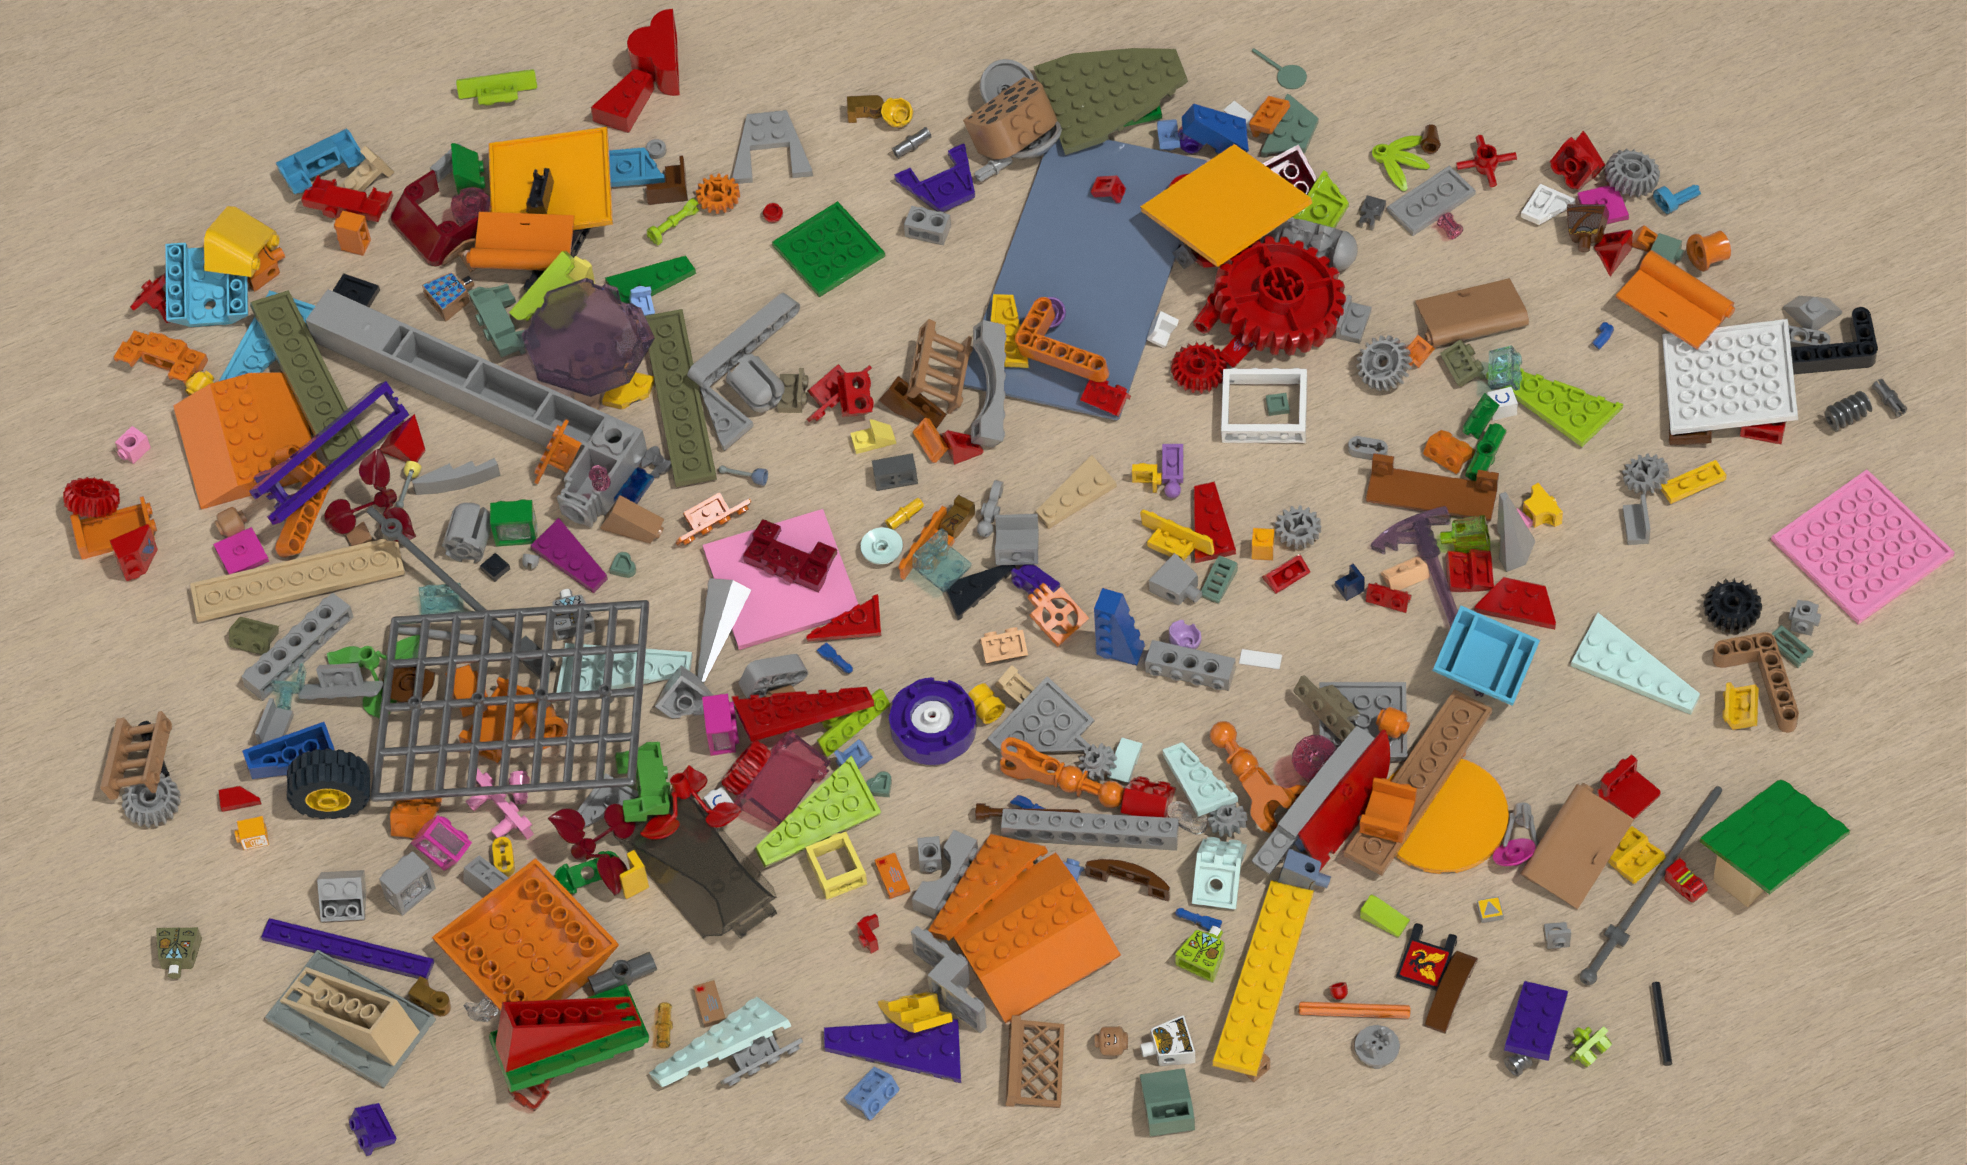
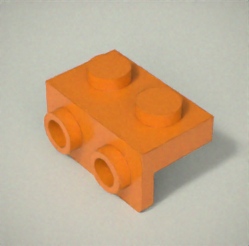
[1423,430,1476,474]

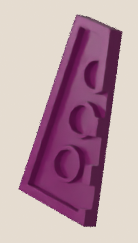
[530,518,608,593]

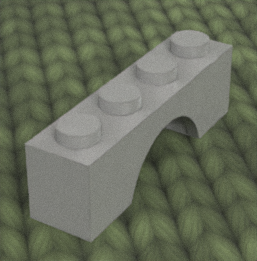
[912,830,980,919]

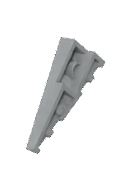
[1497,492,1535,572]
[697,578,751,683]

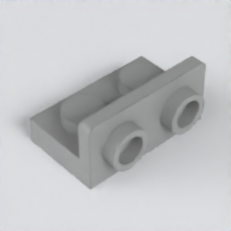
[1336,295,1372,344]

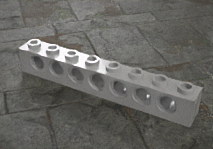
[1001,809,1179,851]

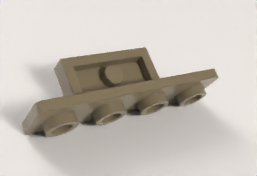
[1293,675,1360,742]

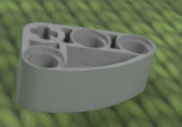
[739,654,808,699]

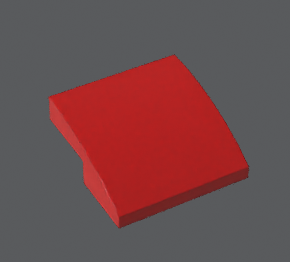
[1445,549,1494,592]

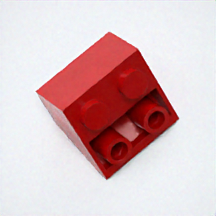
[1120,776,1176,818]

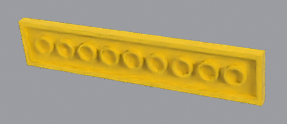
[1213,880,1314,1077]

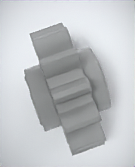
[1078,743,1117,781]
[1208,803,1248,837]

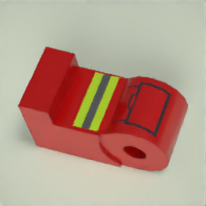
[1665,858,1708,903]

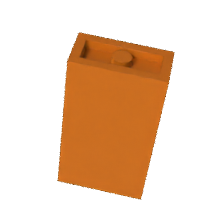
[70,496,157,560]
[459,677,535,763]

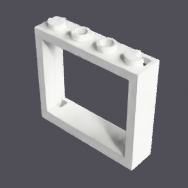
[1221,368,1307,443]

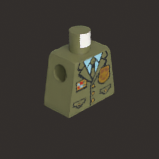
[156,927,202,979]

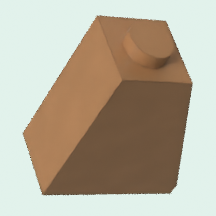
[600,496,664,544]

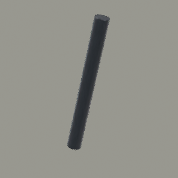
[1652,982,1673,1066]

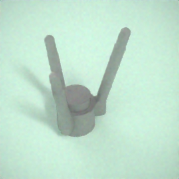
[1503,802,1539,847]

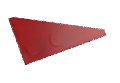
[806,594,882,642]

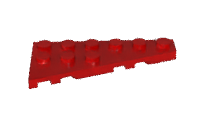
[731,687,874,742]

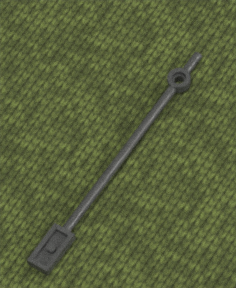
[367,506,556,679]

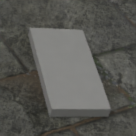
[1387,165,1476,236]

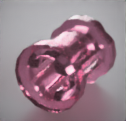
[1437,212,1463,239]
[589,465,611,491]

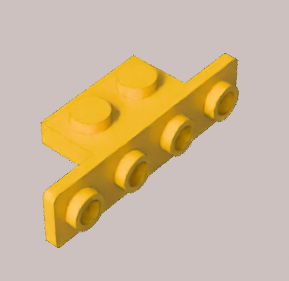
[1140,509,1214,561]

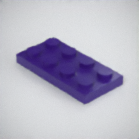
[1504,981,1568,1061]

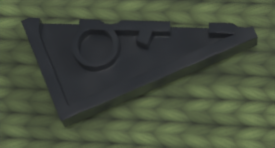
[944,565,1016,621]

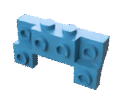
[276,128,365,194]

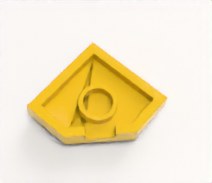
[602,368,655,410]

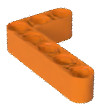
[1015,297,1109,382]
[275,444,333,558]

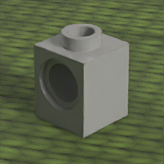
[917,836,942,873]

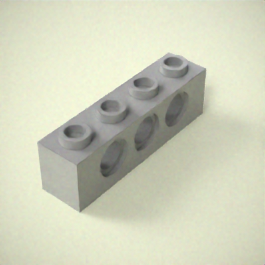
[1145,640,1236,691]

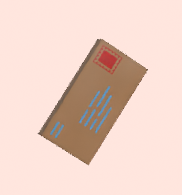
[693,980,726,1027]

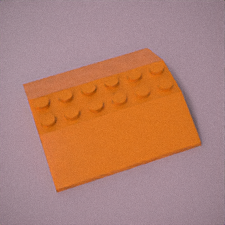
[173,372,318,510]
[953,852,1121,1024]
[432,858,619,1011]

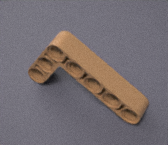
[1712,632,1799,733]

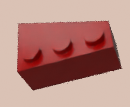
[591,69,655,133]

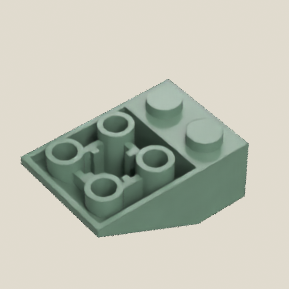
[1140,1068,1195,1137]

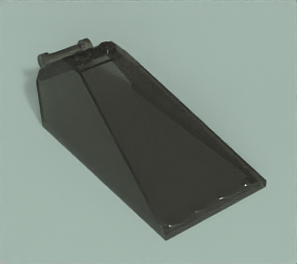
[613,791,777,939]

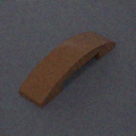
[1085,859,1170,902]
[1425,951,1478,1034]

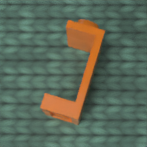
[1360,778,1417,843]

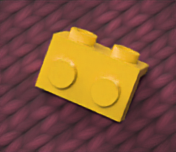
[1722,682,1759,730]

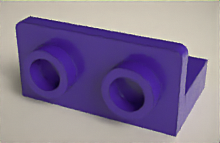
[1011,564,1061,599]
[349,1103,397,1156]

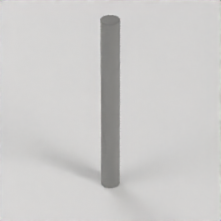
[398,625,478,644]

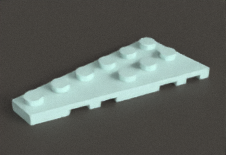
[1571,613,1700,715]
[556,643,693,702]
[649,997,791,1087]

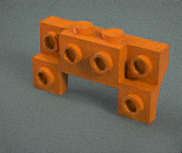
[114,330,208,384]

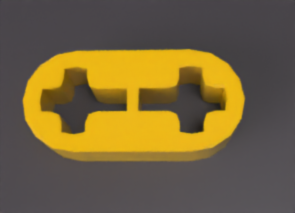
[492,837,515,877]

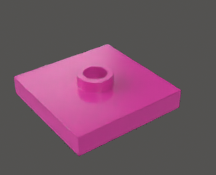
[1577,185,1629,224]
[213,527,269,574]

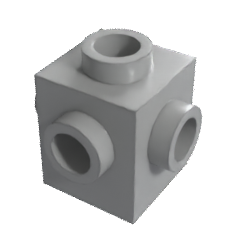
[1788,600,1821,636]

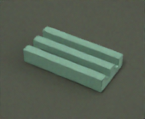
[1772,625,1814,668]

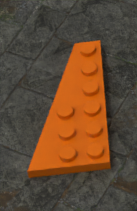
[928,834,1048,941]

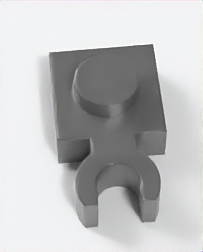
[1359,195,1386,231]

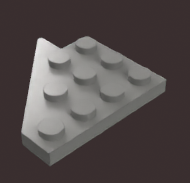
[988,677,1095,753]

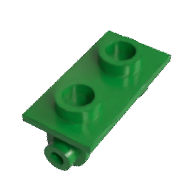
[1462,393,1500,439]

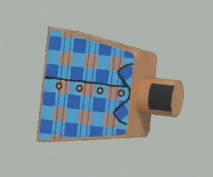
[422,273,475,322]

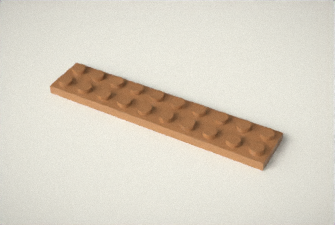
[1344,689,1492,876]

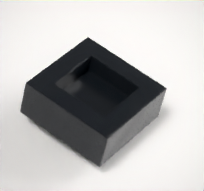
[480,553,510,582]

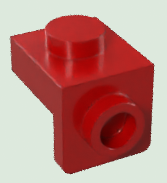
[857,914,879,954]

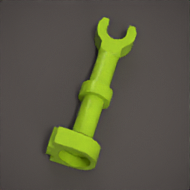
[647,198,699,246]

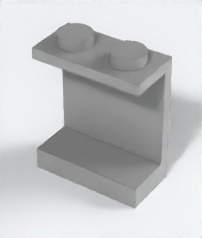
[995,514,1039,565]

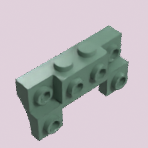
[468,284,540,357]

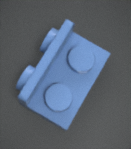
[844,1067,900,1120]

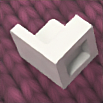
[1146,311,1179,348]

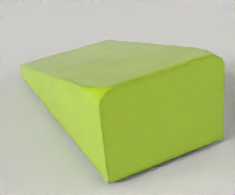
[1360,894,1410,938]

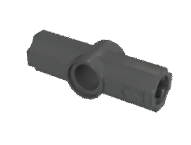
[588,952,657,995]

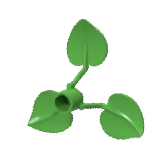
[327,635,420,718]

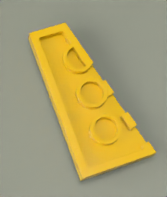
[991,294,1029,368]

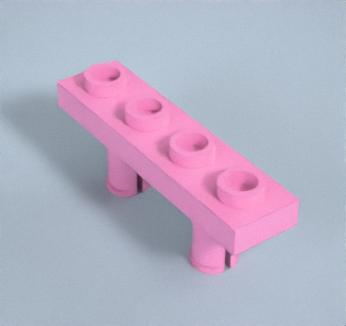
[465,768,534,840]

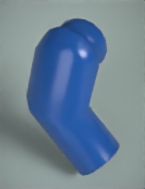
[1592,322,1614,350]

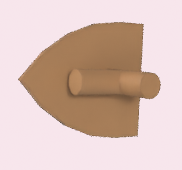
[442,239,477,273]

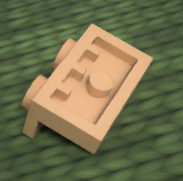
[980,627,1028,664]

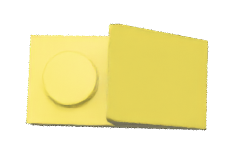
[850,419,896,454]

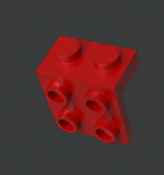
[1600,754,1661,819]

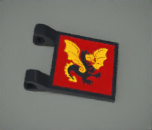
[1396,923,1457,991]

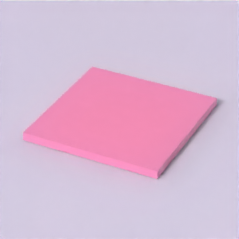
[1771,469,1955,625]
[702,509,858,650]

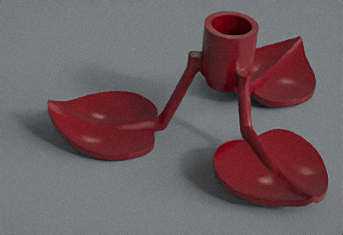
[325,449,416,542]
[548,804,635,896]

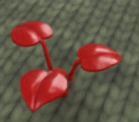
[640,765,742,839]

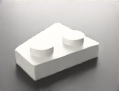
[1521,184,1575,225]

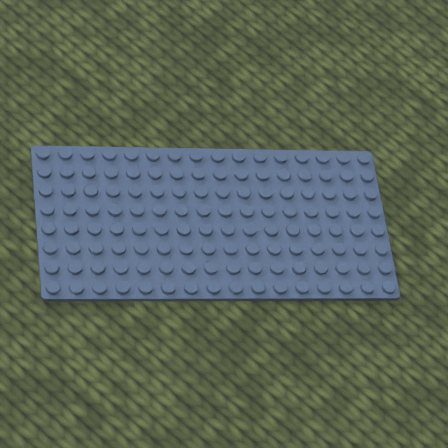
[963,139,1207,420]

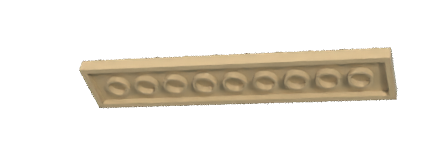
[190,538,405,622]

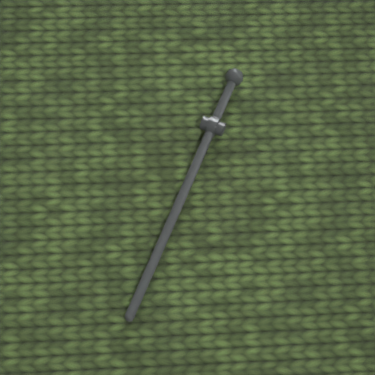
[1580,786,1722,985]

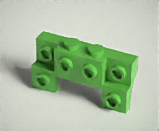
[615,742,670,822]

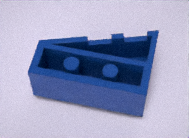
[1181,103,1249,154]

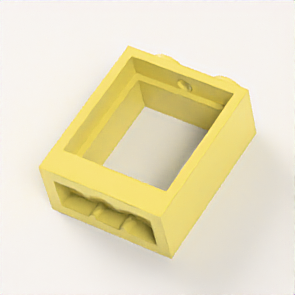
[805,832,867,900]

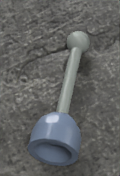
[718,465,768,486]

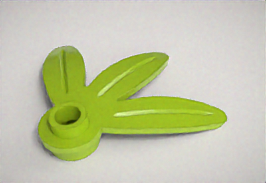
[1372,136,1430,191]

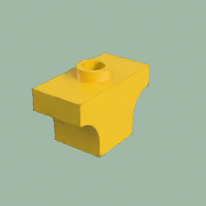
[1523,483,1563,528]

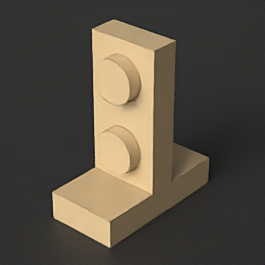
[339,146,394,192]
[995,665,1035,705]

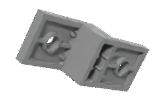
[911,926,987,1033]

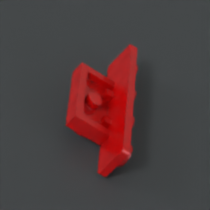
[807,364,872,422]

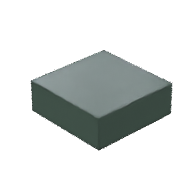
[1266,393,1290,416]

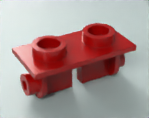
[1365,582,1412,613]

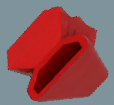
[1549,131,1606,191]

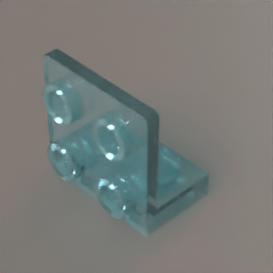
[912,528,972,592]

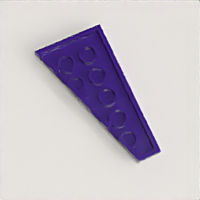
[824,1019,961,1083]

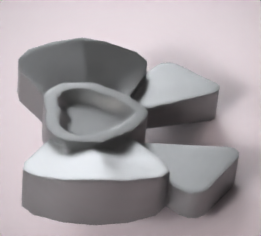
[641,446,672,478]

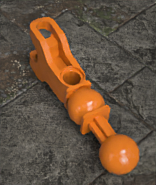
[1210,721,1297,833]
[1000,737,1124,808]

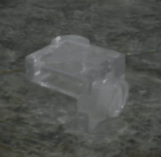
[463,995,499,1022]

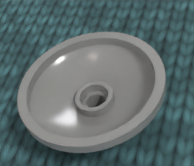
[980,59,1035,104]
[1011,121,1062,159]

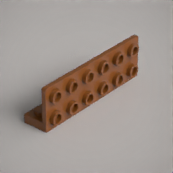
[1366,453,1499,522]

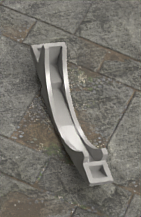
[1252,726,1375,875]

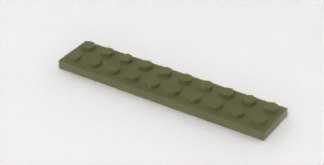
[250,290,367,465]
[642,309,717,487]

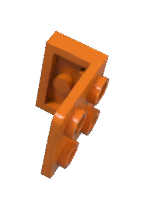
[390,798,442,839]

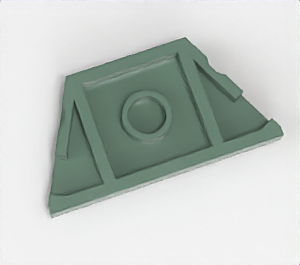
[1261,94,1319,158]

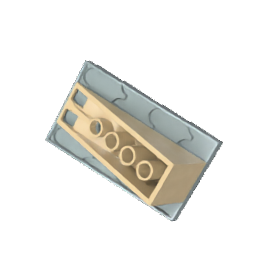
[265,950,436,1088]

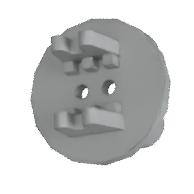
[1354,1025,1400,1069]

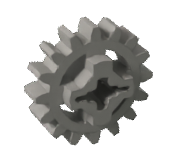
[1623,453,1670,495]
[1275,505,1321,549]

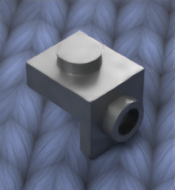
[1173,241,1197,269]

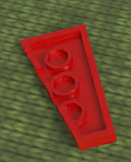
[1194,481,1236,563]

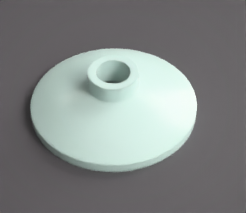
[861,527,903,564]

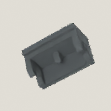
[871,453,918,491]

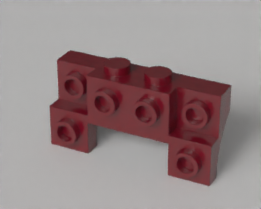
[743,519,837,592]

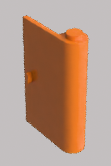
[466,212,575,271]
[1616,250,1735,350]

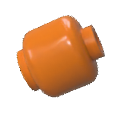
[1376,707,1410,738]

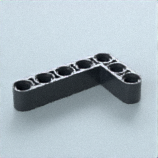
[1791,307,1878,375]

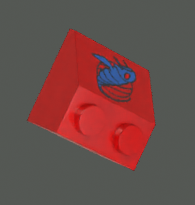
[109,524,158,582]

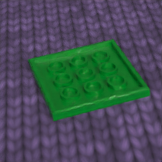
[772,201,885,297]

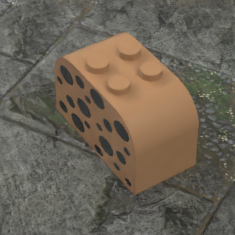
[963,77,1057,159]

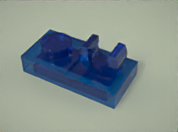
[614,467,654,504]

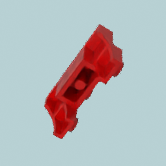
[301,175,393,222]

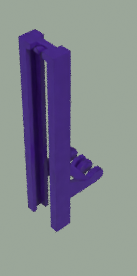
[249,381,409,525]

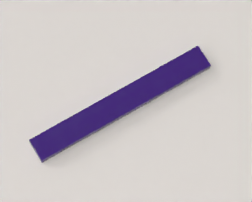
[261,918,435,980]

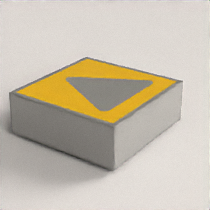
[1477,896,1504,923]

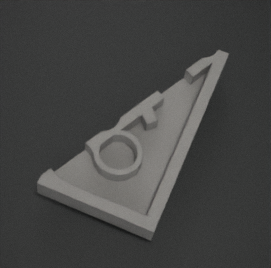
[699,386,753,451]
[577,773,639,828]

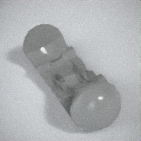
[1259,217,1358,271]

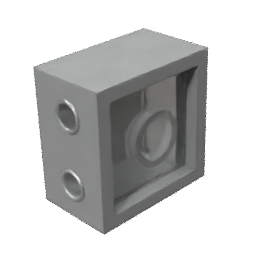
[379,851,436,916]

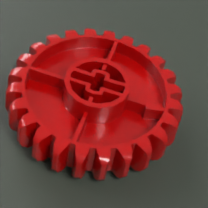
[1213,236,1346,356]

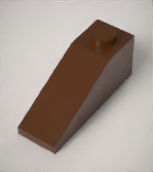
[879,376,947,429]

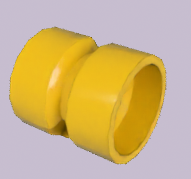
[968,683,1006,724]

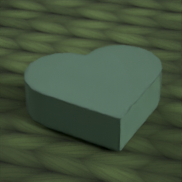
[610,552,636,578]
[866,771,892,798]

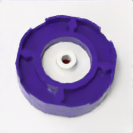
[889,677,977,765]

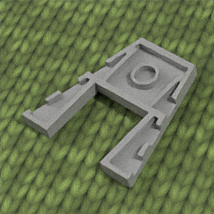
[732,110,813,184]

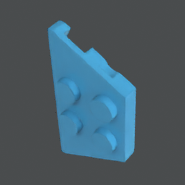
[609,147,665,187]

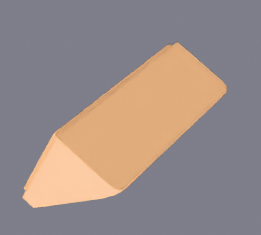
[1380,556,1430,590]

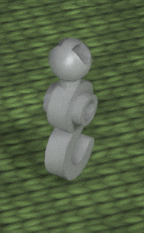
[977,480,1004,537]

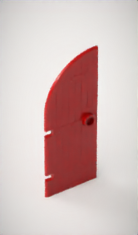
[1298,729,1390,872]

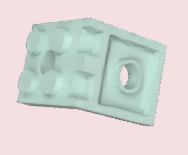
[1192,837,1247,909]

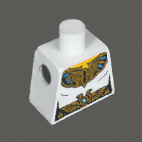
[1140,1016,1195,1066]

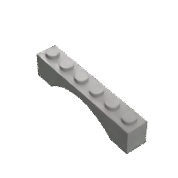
[971,320,1006,448]

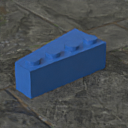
[1094,588,1145,666]
[242,722,335,779]

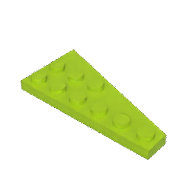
[1486,361,1623,447]
[755,755,881,868]

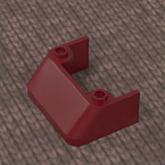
[391,170,478,267]

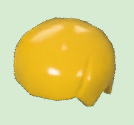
[881,97,914,128]

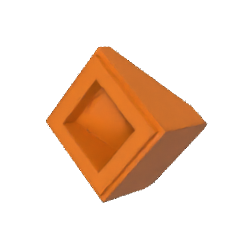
[1632,225,1658,252]

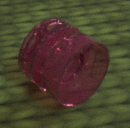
[1292,735,1337,784]

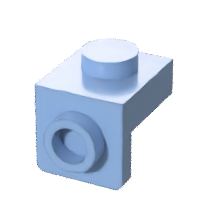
[629,286,655,320]

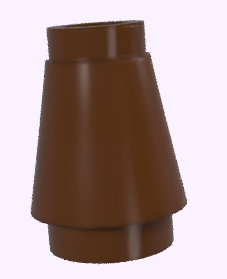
[1420,124,1441,154]

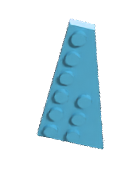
[219,290,315,381]

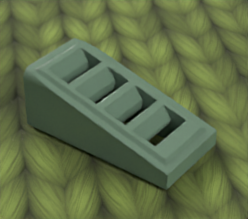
[1201,556,1238,604]

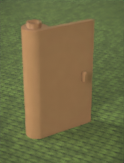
[1415,278,1529,348]
[1520,783,1634,909]

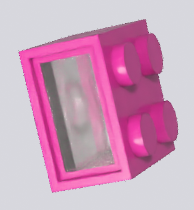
[702,694,739,756]
[410,815,472,870]

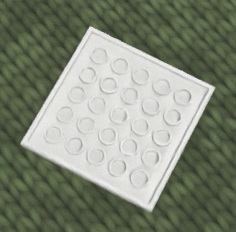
[1662,319,1798,435]

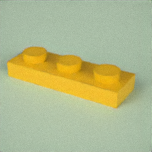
[1661,460,1727,504]

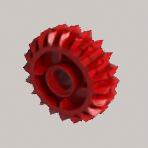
[1171,341,1227,394]
[63,477,120,519]
[722,740,771,795]

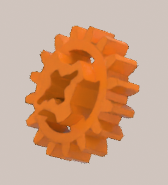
[696,173,740,214]

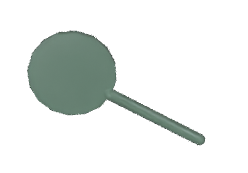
[1252,48,1307,90]

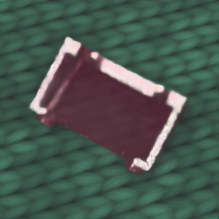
[733,730,831,828]

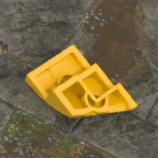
[878,992,953,1033]

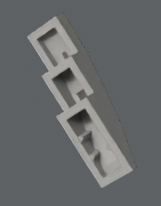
[412,458,501,495]

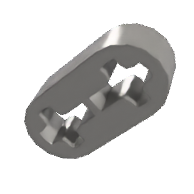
[1348,436,1388,460]

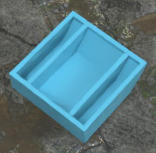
[1432,605,1540,706]

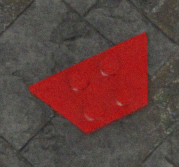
[1474,577,1556,630]

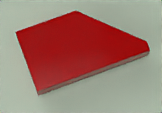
[218,786,262,812]

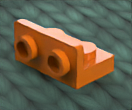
[1249,96,1290,138]

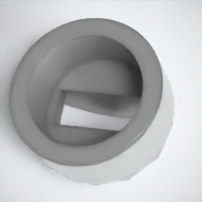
[522,554,540,569]

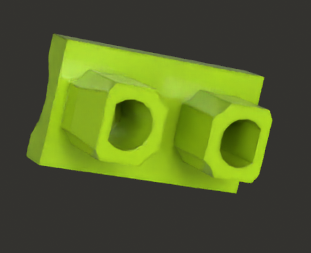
[1570,1026,1612,1067]

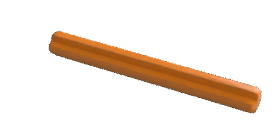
[1299,1001,1411,1018]

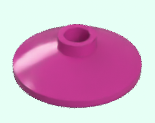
[1493,838,1536,866]

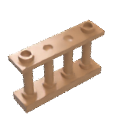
[907,319,973,414]
[100,711,172,800]

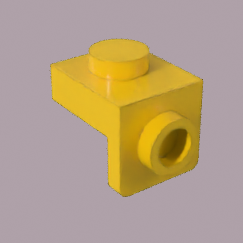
[1132,463,1162,493]

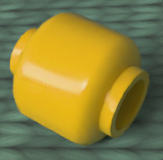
[185,370,215,396]

